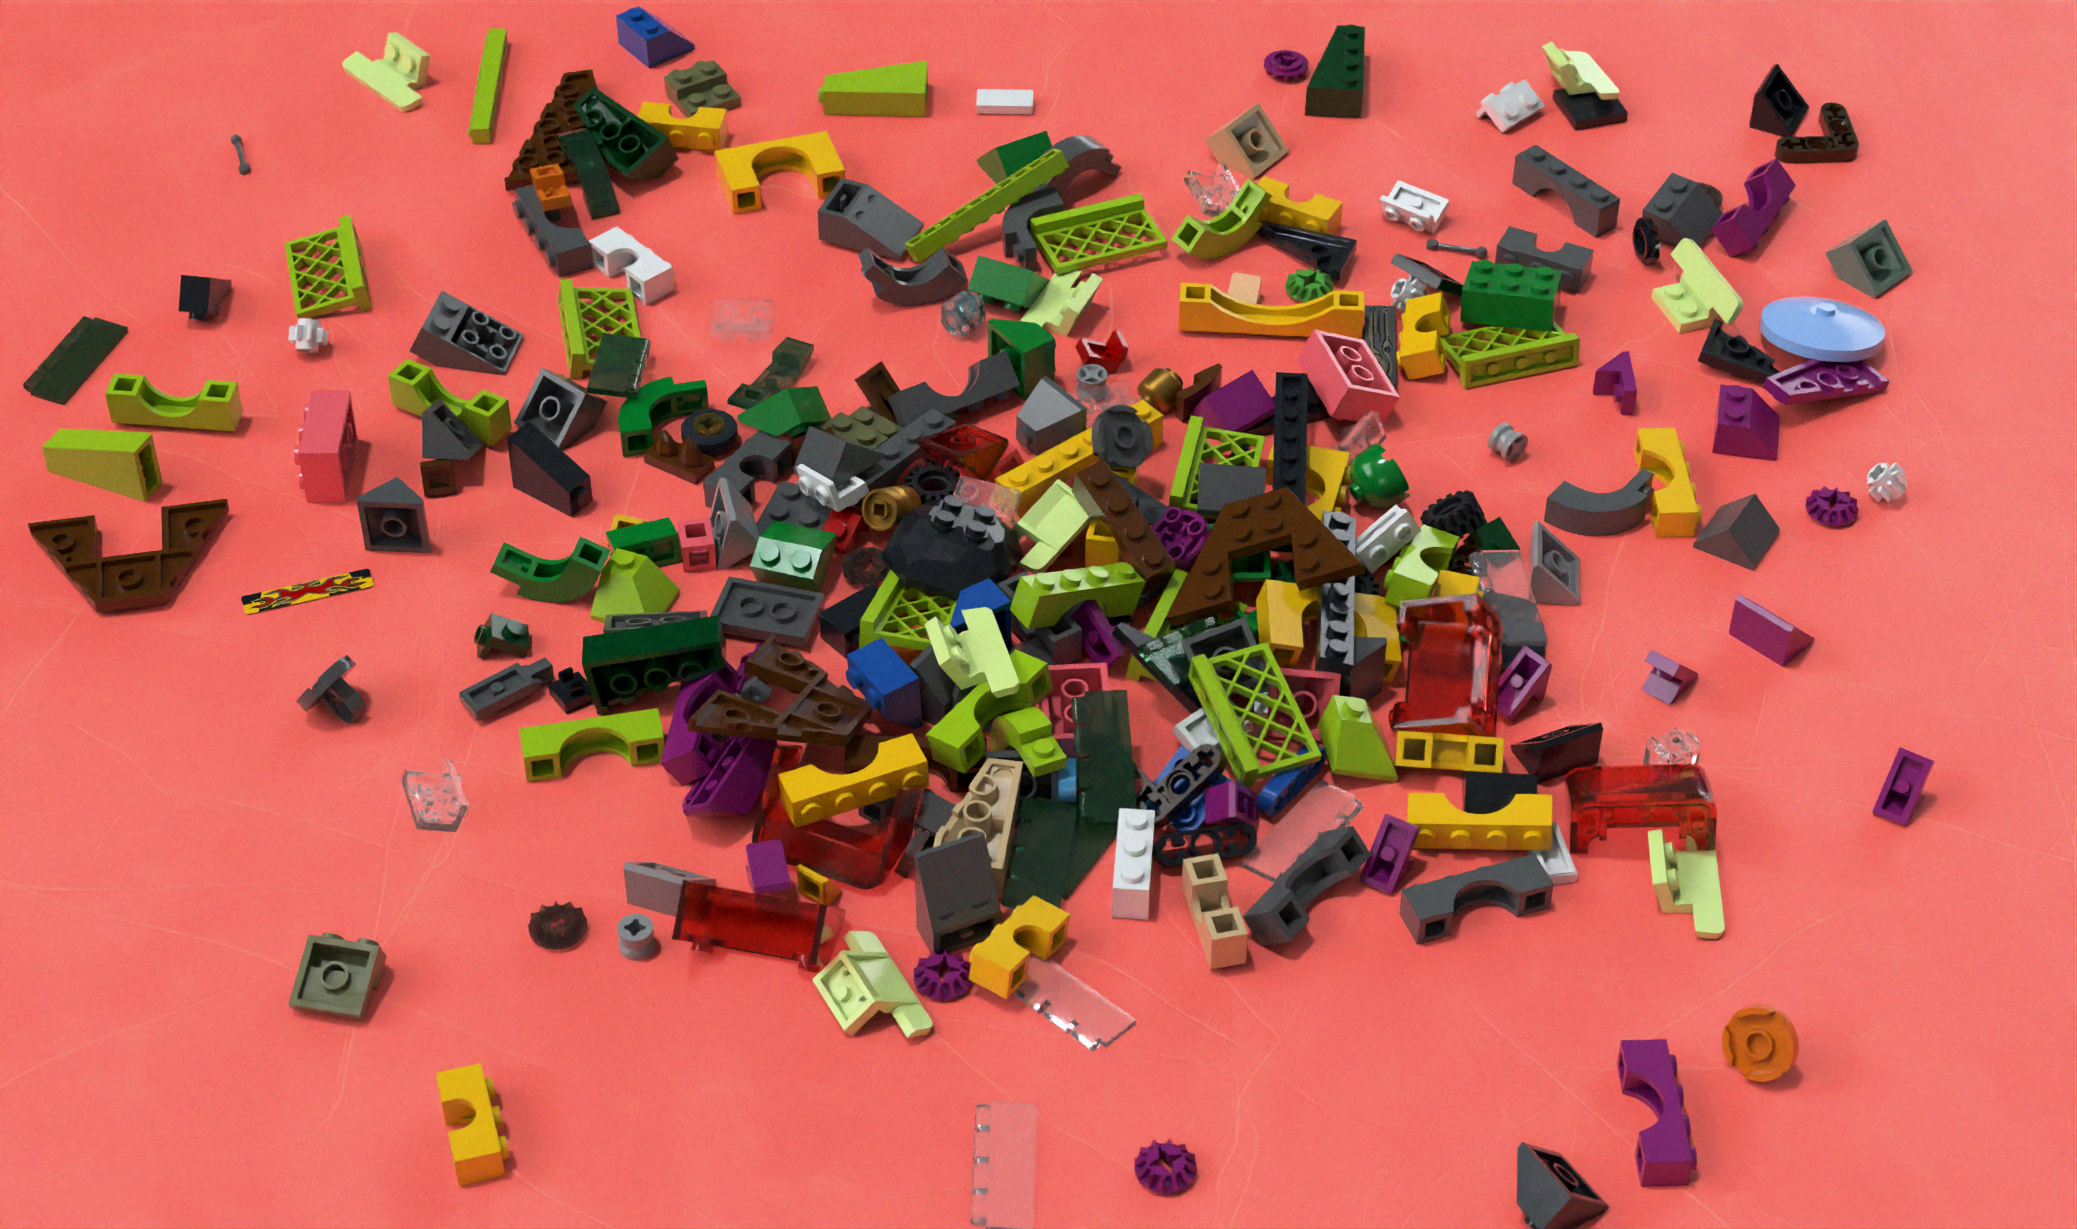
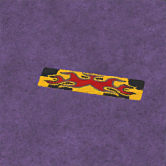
[241,569,374,615]

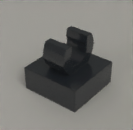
[548,667,593,714]

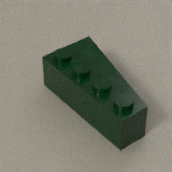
[1305,24,1365,118]
[582,615,726,715]

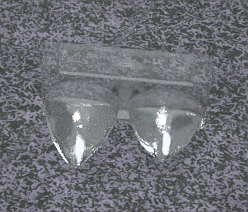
[1328,411,1386,466]

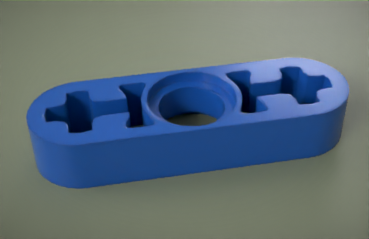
[1256,744,1327,818]

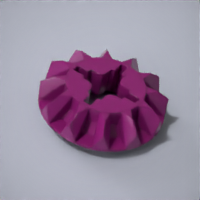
[1264,50,1308,81]
[1805,486,1859,526]
[914,949,972,1000]
[1134,1138,1197,1194]

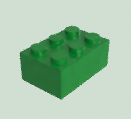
[1460,260,1562,332]

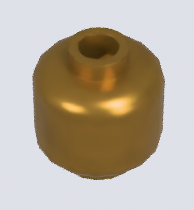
[1137,368,1183,414]

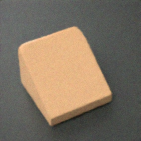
[1228,272,1262,304]

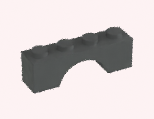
[1512,145,1620,238]
[512,184,593,278]
[887,351,1020,428]
[855,408,956,508]
[1242,826,1371,946]
[1399,854,1554,945]

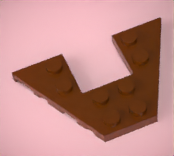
[1167,487,1365,627]
[28,499,229,613]
[688,634,872,747]

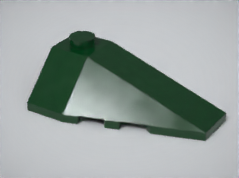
[573,87,679,179]

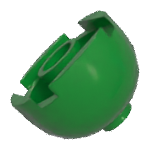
[1349,443,1410,509]

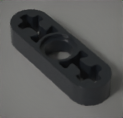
[1153,822,1257,868]

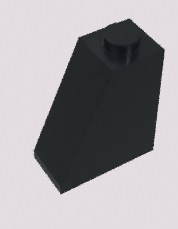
[507,421,593,517]

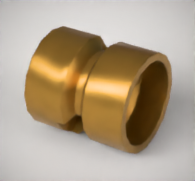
[861,485,921,531]

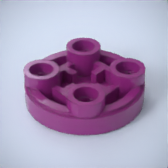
[1152,506,1211,571]

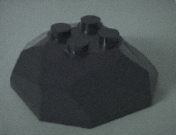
[882,495,1024,601]

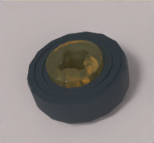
[681,409,738,456]

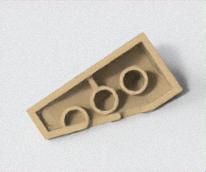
[933,758,1023,897]

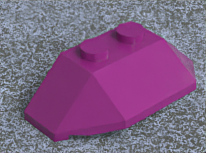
[682,736,779,818]

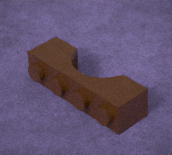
[1072,459,1176,595]
[844,735,987,792]

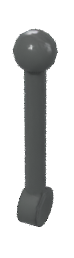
[231,134,251,175]
[1426,239,1488,258]

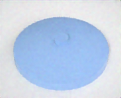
[1759,297,1885,362]

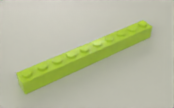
[468,28,508,144]
[904,148,1069,262]

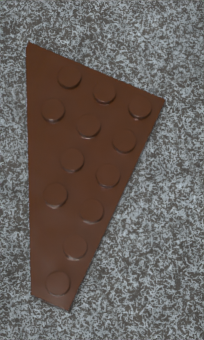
[504,69,619,191]

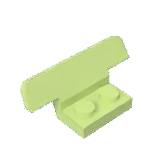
[342,32,430,112]
[1542,41,1619,100]
[1651,238,1743,334]
[1020,270,1103,337]
[1012,479,1094,574]
[924,607,1019,698]
[1647,825,1725,939]
[812,931,933,1038]

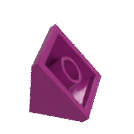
[1191,370,1275,433]
[1728,594,1815,667]

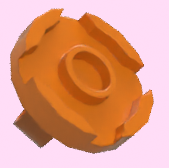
[1722,1004,1799,1082]

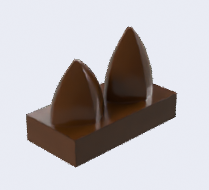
[643,430,715,485]

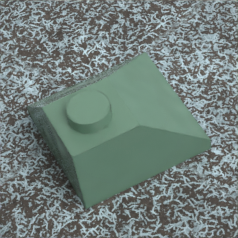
[1825,219,1913,298]

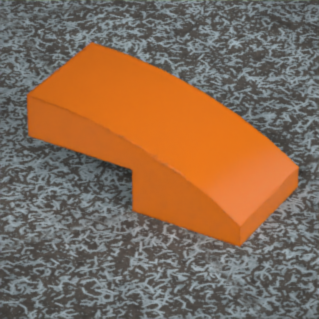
[529,164,573,211]

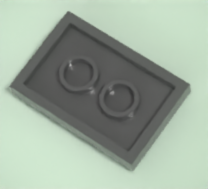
[753,481,832,554]
[710,576,825,648]

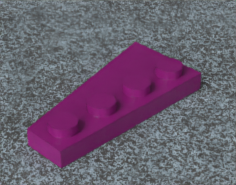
[1762,359,1890,405]

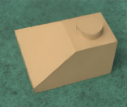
[1204,103,1289,179]

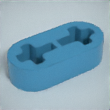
[1058,758,1077,802]

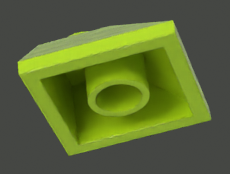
[590,548,680,623]
[1317,695,1399,782]

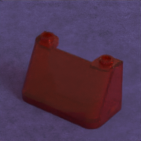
[1389,593,1503,737]
[1564,764,1717,854]

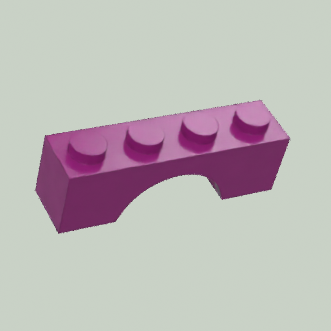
[1711,158,1796,257]
[660,660,739,785]
[1616,1039,1697,1187]

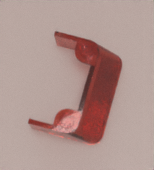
[752,745,925,890]
[672,880,846,973]

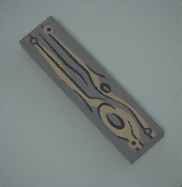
[1364,305,1397,390]

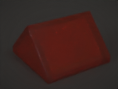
[918,423,1009,483]

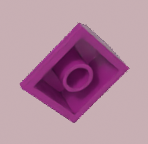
[1712,384,1779,461]

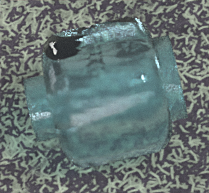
[941,291,986,336]

